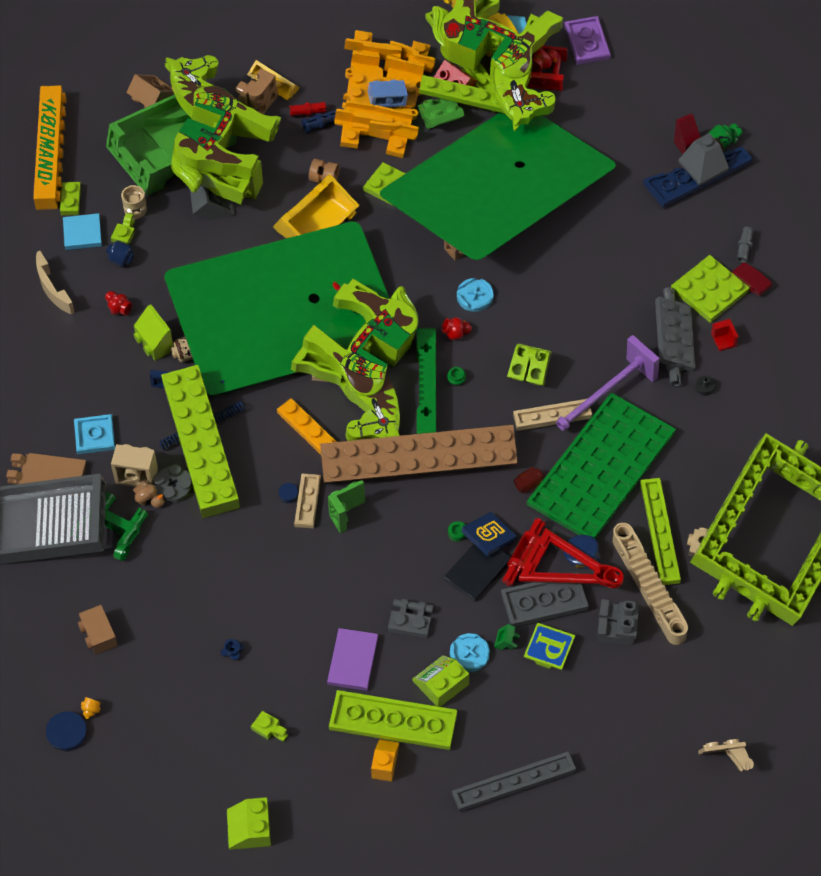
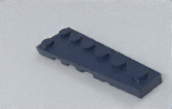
[643,147,753,208]

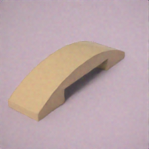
[36,251,75,314]

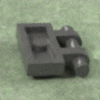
[388,598,434,638]

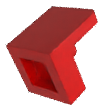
[711,319,738,351]

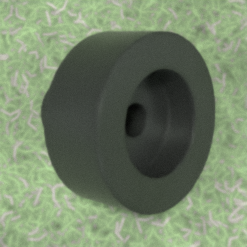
[696,376,715,396]

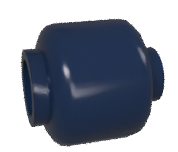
[106,240,135,267]

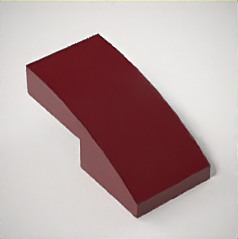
[731,262,773,296]

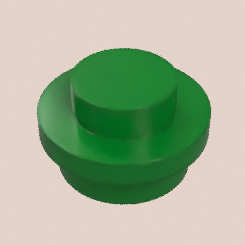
[447,367,466,385]

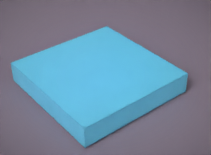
[63,214,102,250]
[74,414,115,454]

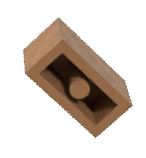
[77,605,118,655]

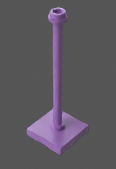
[556,335,660,431]

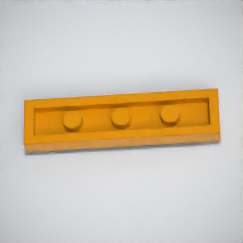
[277,398,337,455]

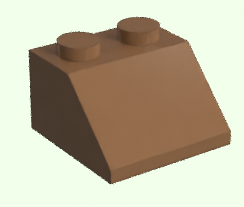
[126,74,174,108]

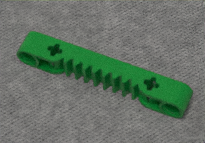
[417,328,436,434]

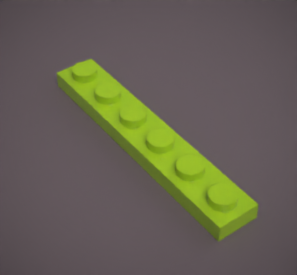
[419,75,504,113]
[640,478,681,585]

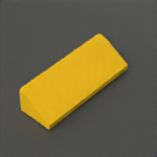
[247,60,300,100]

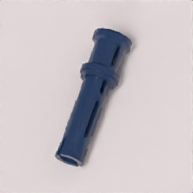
[301,108,343,134]

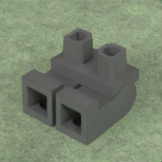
[596,599,639,645]

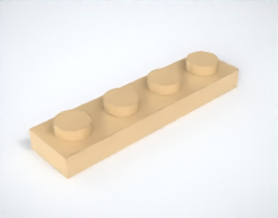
[513,399,592,431]

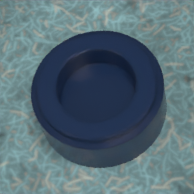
[279,483,298,503]

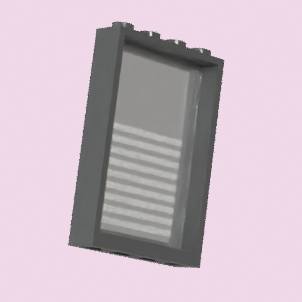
[0,473,106,564]

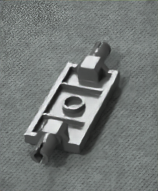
[655,287,695,387]

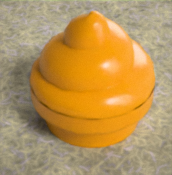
[81,697,101,719]

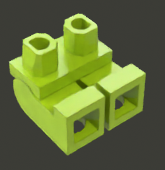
[507,344,552,387]

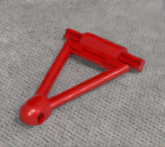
[502,518,624,589]

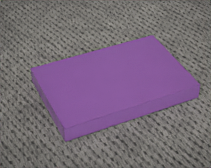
[564,16,611,65]
[327,628,378,691]

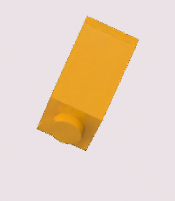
[371,739,399,782]

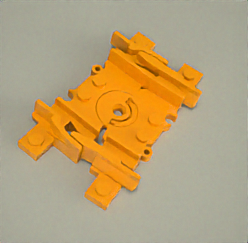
[334,30,435,158]

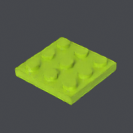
[671,255,750,323]

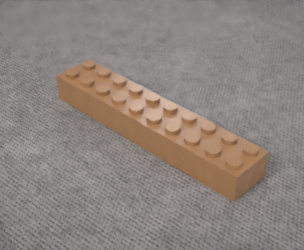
[320,425,517,484]

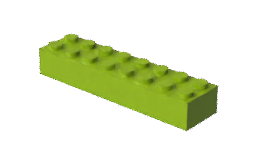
[161,365,240,519]

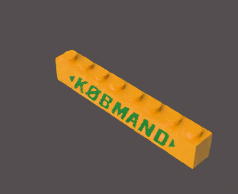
[33,85,67,210]

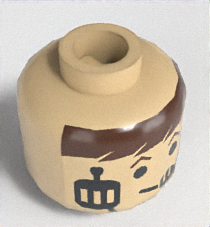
[171,337,193,363]

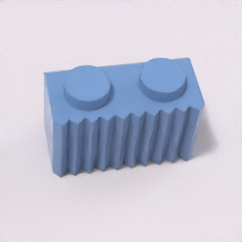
[368,80,408,107]

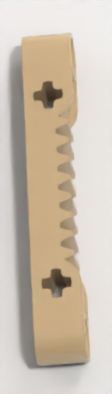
[612,523,688,645]

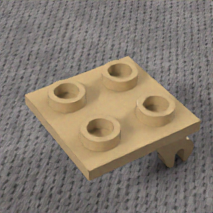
[698,739,754,772]

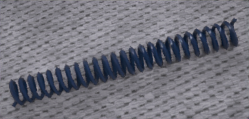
[159,401,246,450]

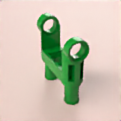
[71,492,149,561]

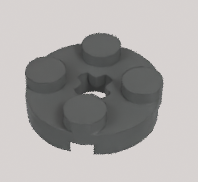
[153,465,192,503]

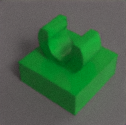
[494,624,520,650]

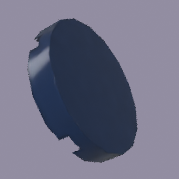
[45,711,87,751]

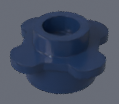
[221,639,244,660]

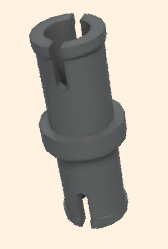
[736,227,754,263]

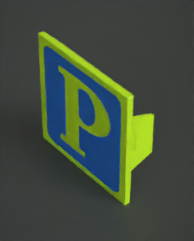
[524,623,575,670]

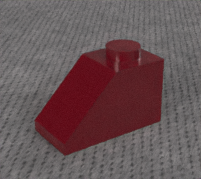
[674,113,701,154]

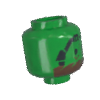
[707,124,733,150]

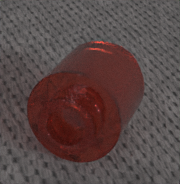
[513,467,544,493]

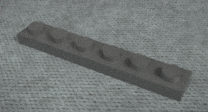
[452,751,576,812]

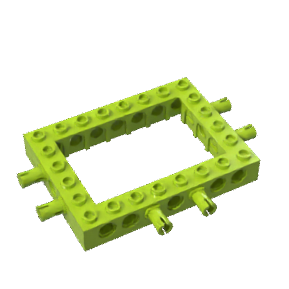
[690,433,821,626]

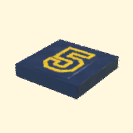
[461,512,517,556]

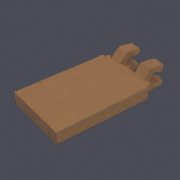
[6,453,86,497]

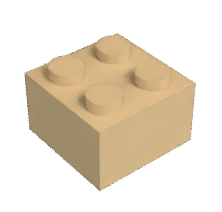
[111,444,158,487]

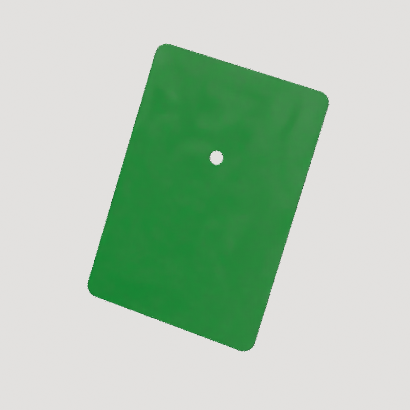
[380,112,615,260]
[164,221,389,395]

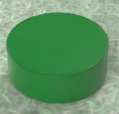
[448,521,466,542]

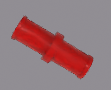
[289,101,326,117]

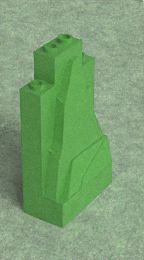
[106,88,237,196]

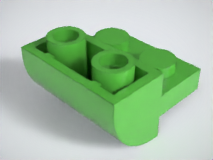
[418,98,464,129]

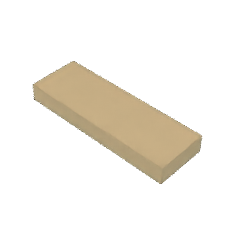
[294,474,321,529]

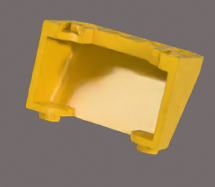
[273,174,359,239]

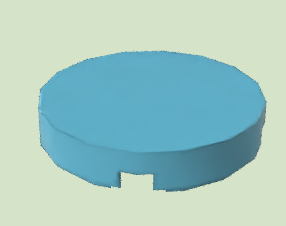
[457,278,493,312]
[450,633,490,672]

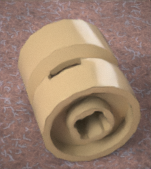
[121,185,147,219]

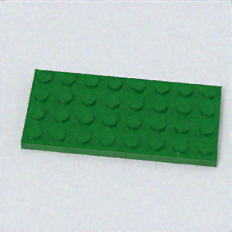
[527,393,676,539]

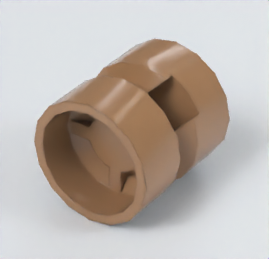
[309,159,340,183]

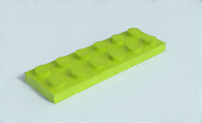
[329,690,457,750]

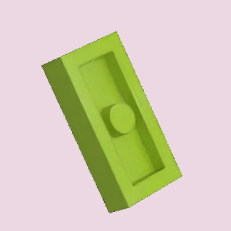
[60,182,81,215]

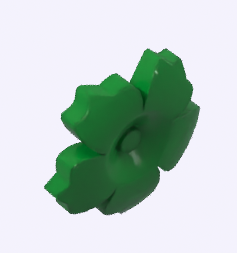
[727,123,743,143]

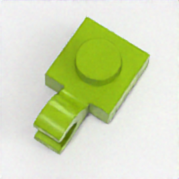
[111,213,135,244]
[251,711,288,742]

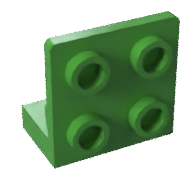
[328,480,365,533]

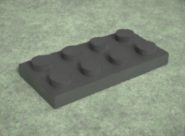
[501,572,588,627]

